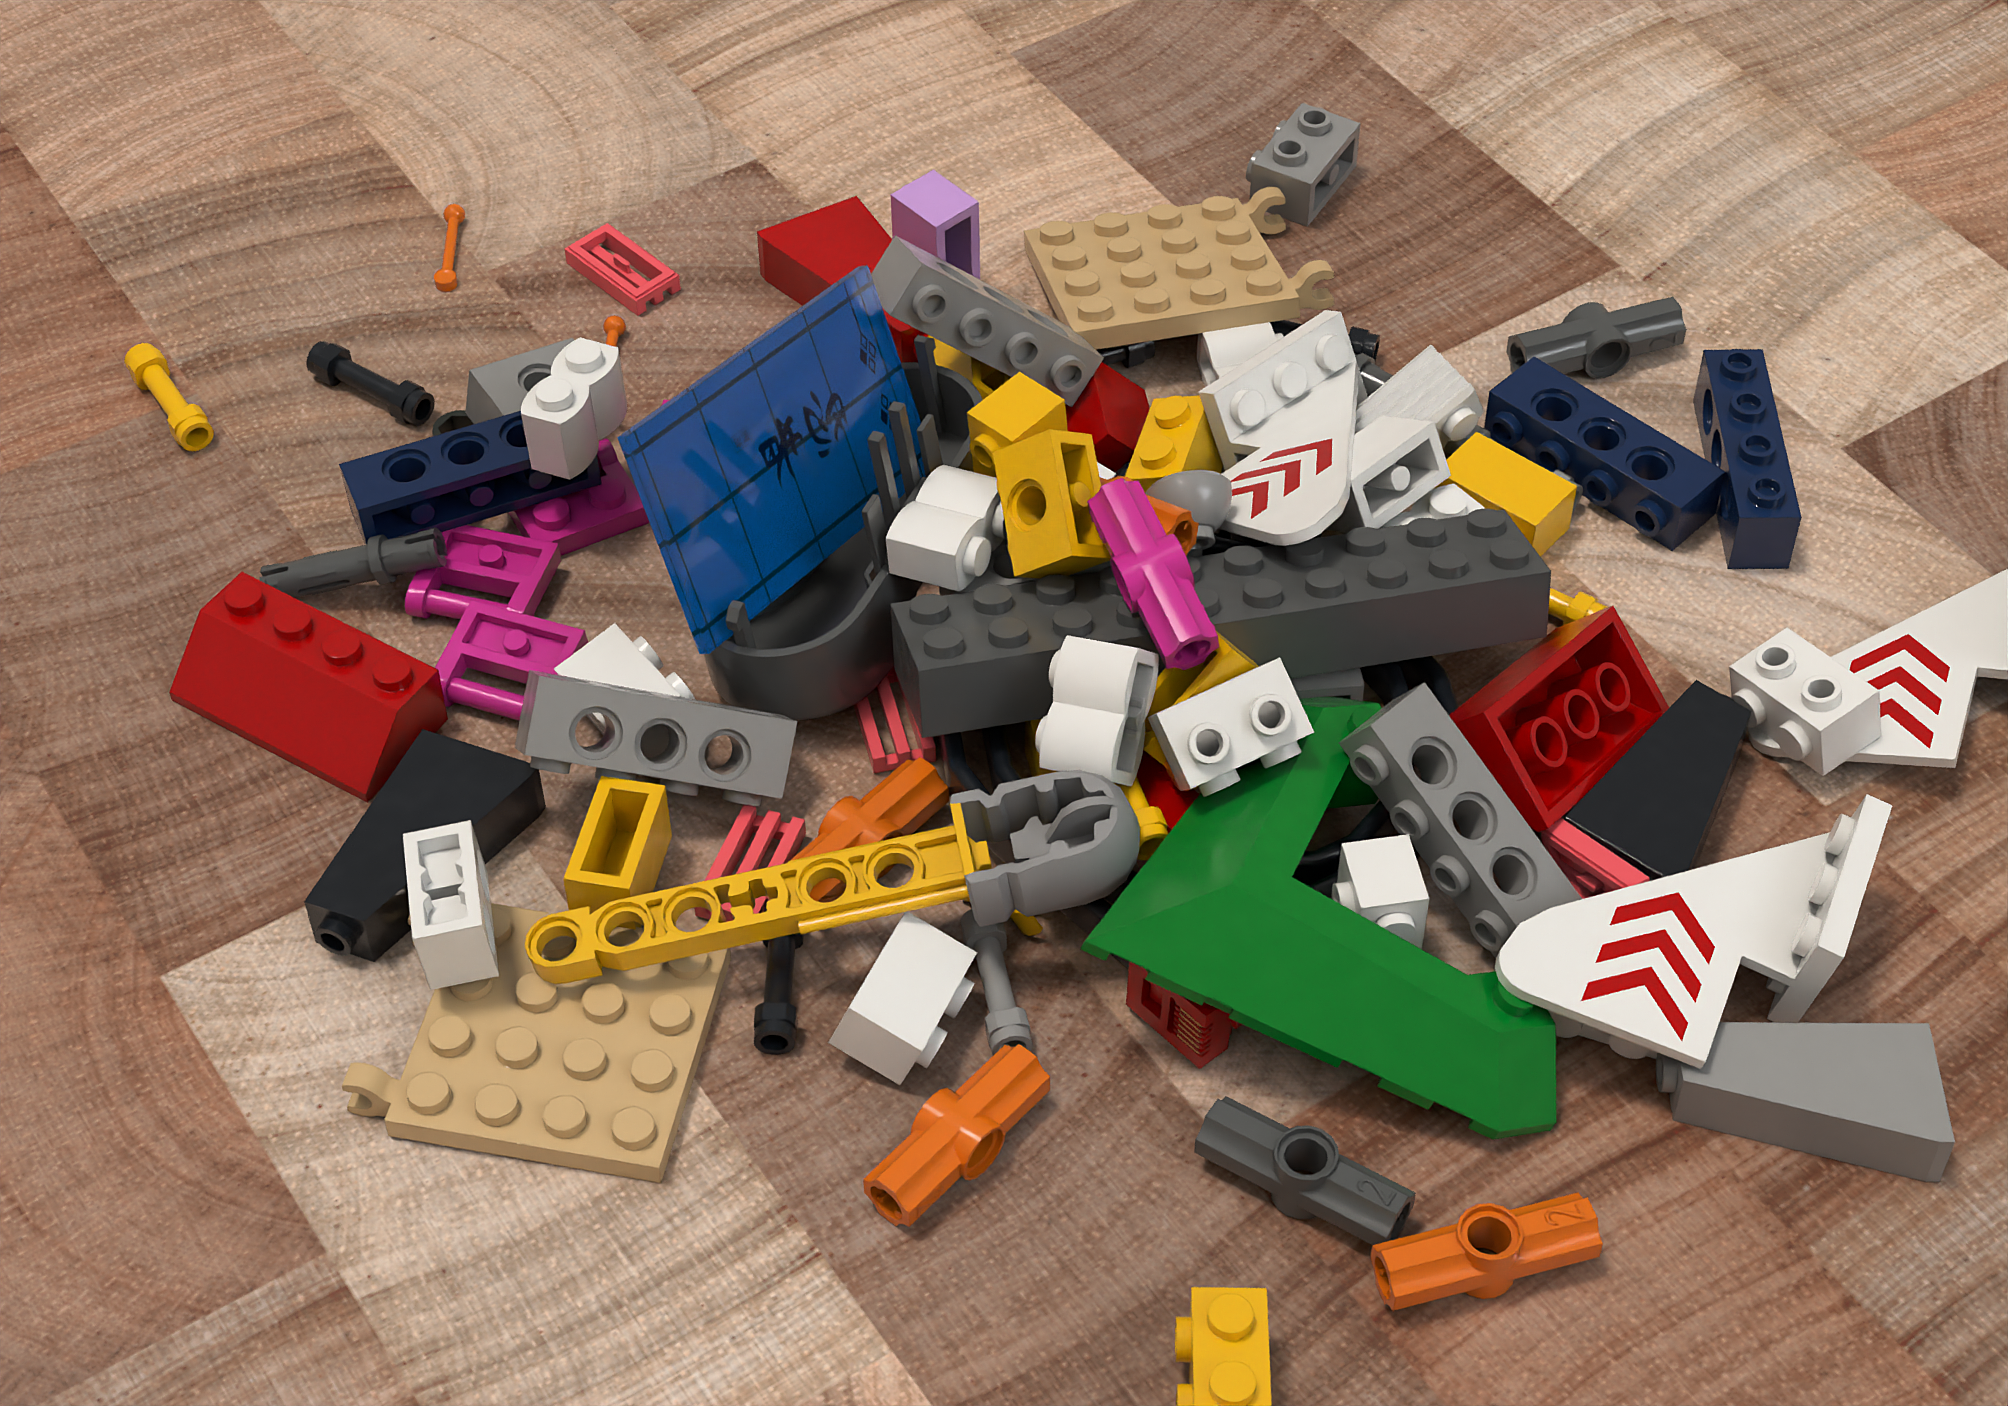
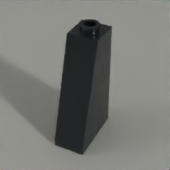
[1564,680,1752,881]
[304,729,546,962]

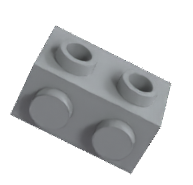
[1246,103,1361,227]

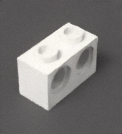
[403,820,499,990]

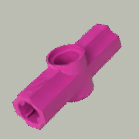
[1087,478,1219,670]

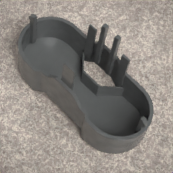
[703,335,983,721]

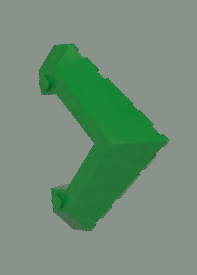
[1080,696,1557,1140]

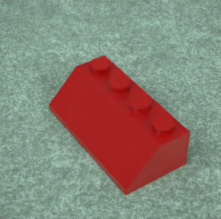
[169,571,448,803]
[1449,606,1669,832]

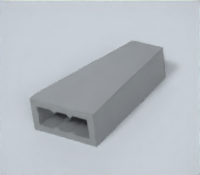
[1656,1022,1955,1182]

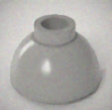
[1145,470,1232,552]

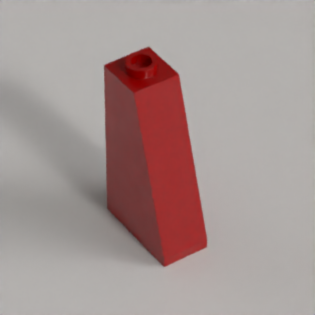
[757,196,928,364]

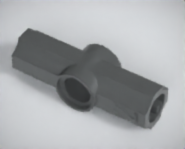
[1506,297,1687,379]
[1194,1096,1416,1245]

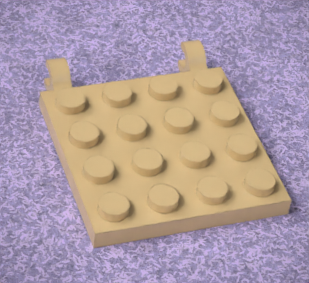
[1024,187,1334,350]
[342,903,731,1183]

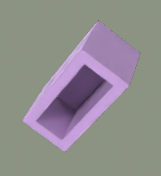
[891,170,980,279]

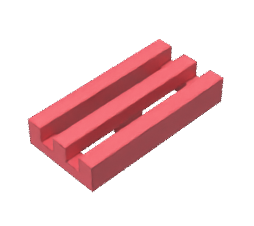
[565,223,681,316]
[853,667,936,773]
[694,804,806,922]
[1541,818,1650,899]

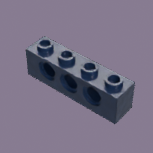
[1693,349,1802,569]
[1484,356,1725,551]
[339,411,602,545]

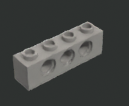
[865,235,1104,407]
[514,670,797,806]
[1339,682,1582,959]

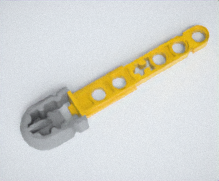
[525,770,1140,984]

